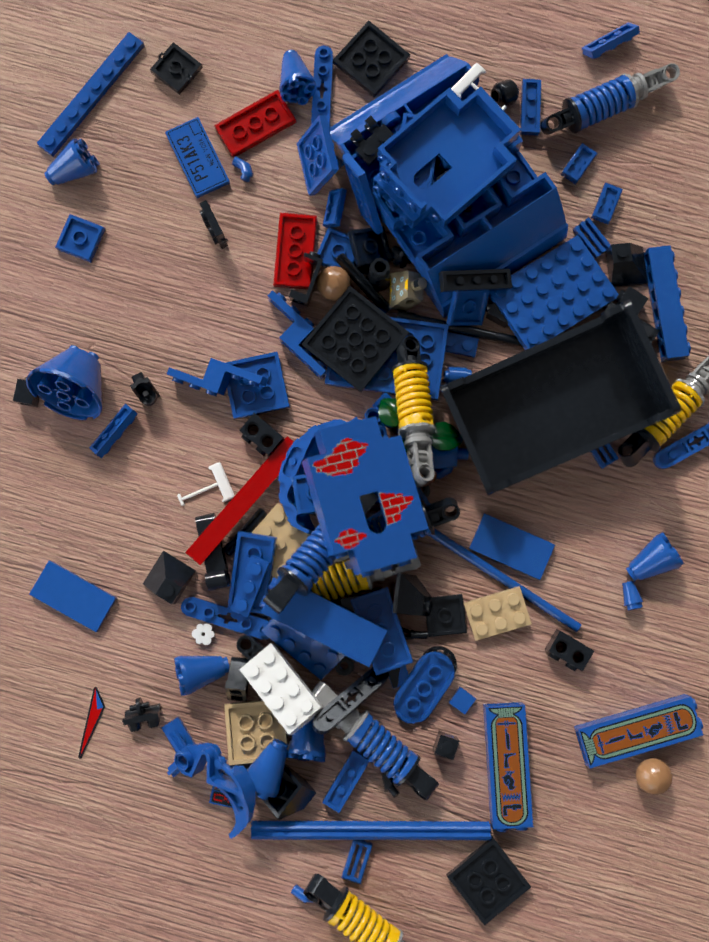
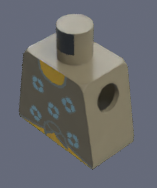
[390,271,427,311]

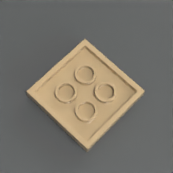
[251,503,311,578]
[224,700,288,765]

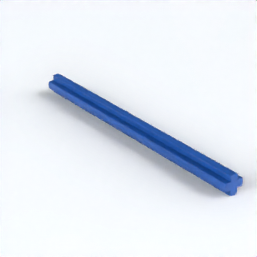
[251,821,491,840]

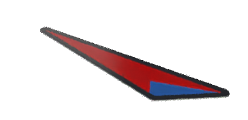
[78,687,105,759]

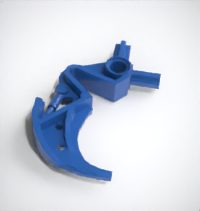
[167,730,256,839]

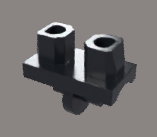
[130,372,161,406]
[122,698,161,732]

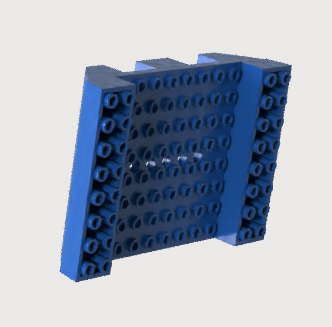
[330,54,568,318]

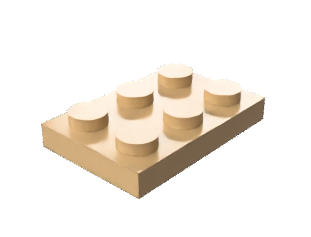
[464,586,532,641]

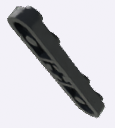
[312,667,389,735]

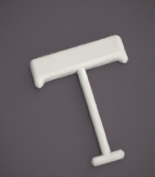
[451,63,507,111]
[177,462,235,506]

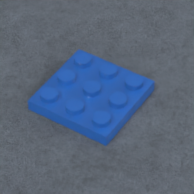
[296,115,339,196]
[226,351,290,420]

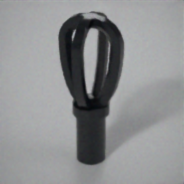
[402,628,428,640]

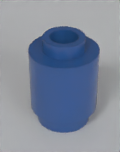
[443,367,472,384]

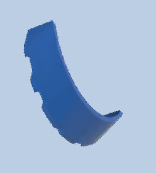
[278,419,348,535]

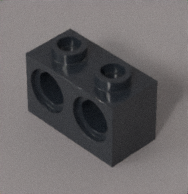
[239,413,284,456]
[545,629,594,672]

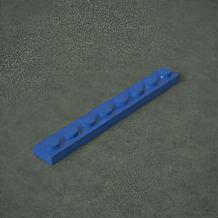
[37,32,145,157]

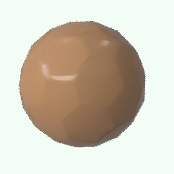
[317,266,351,300]
[636,758,672,795]

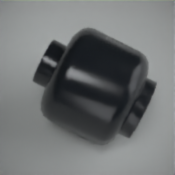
[491,79,519,107]

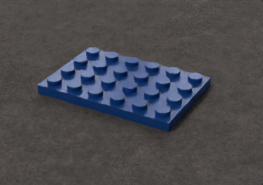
[489,235,618,350]
[325,317,449,401]

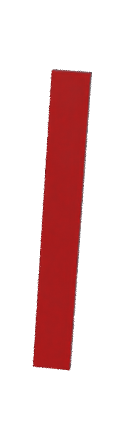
[185,436,294,565]

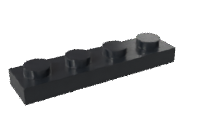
[439,269,512,292]

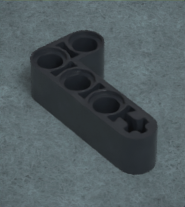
[195,513,231,591]

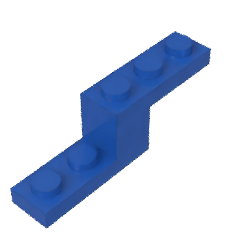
[267,290,326,380]
[167,358,268,397]

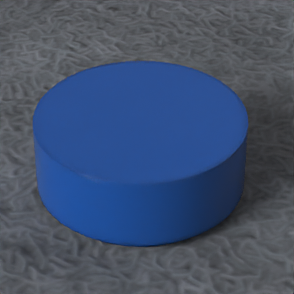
[381,111,401,129]

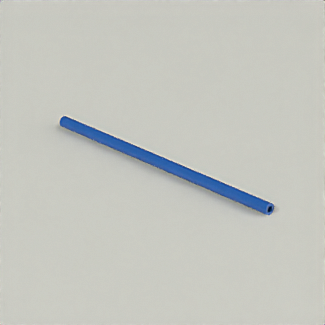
[428,528,581,632]

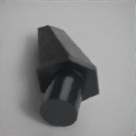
[381,770,400,798]

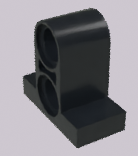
[236,635,281,660]
[225,657,250,702]

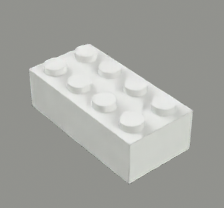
[239,643,324,735]

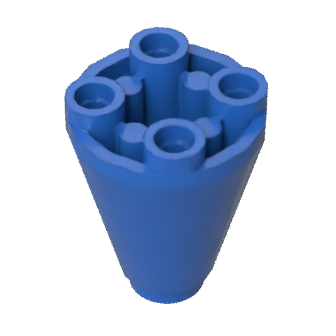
[279,50,316,105]
[44,138,99,186]
[625,532,684,582]
[174,656,230,696]
[286,718,326,762]
[247,739,288,800]

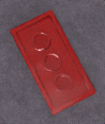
[214,90,297,158]
[273,213,317,290]

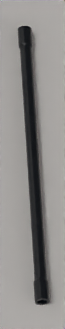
[397,310,523,347]

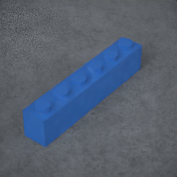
[644,245,691,362]

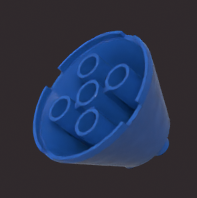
[26,345,102,420]

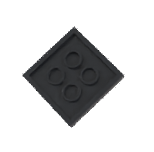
[333,20,410,98]
[446,836,531,925]

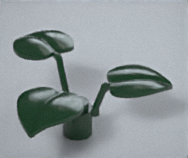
[378,398,463,454]

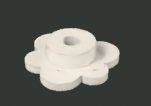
[192,623,215,645]

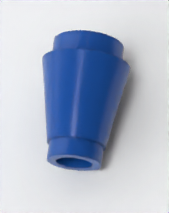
[622,581,643,611]

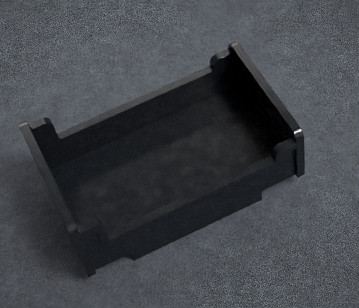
[440,300,681,496]

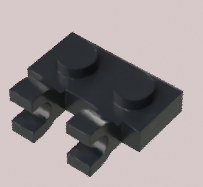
[350,115,394,167]

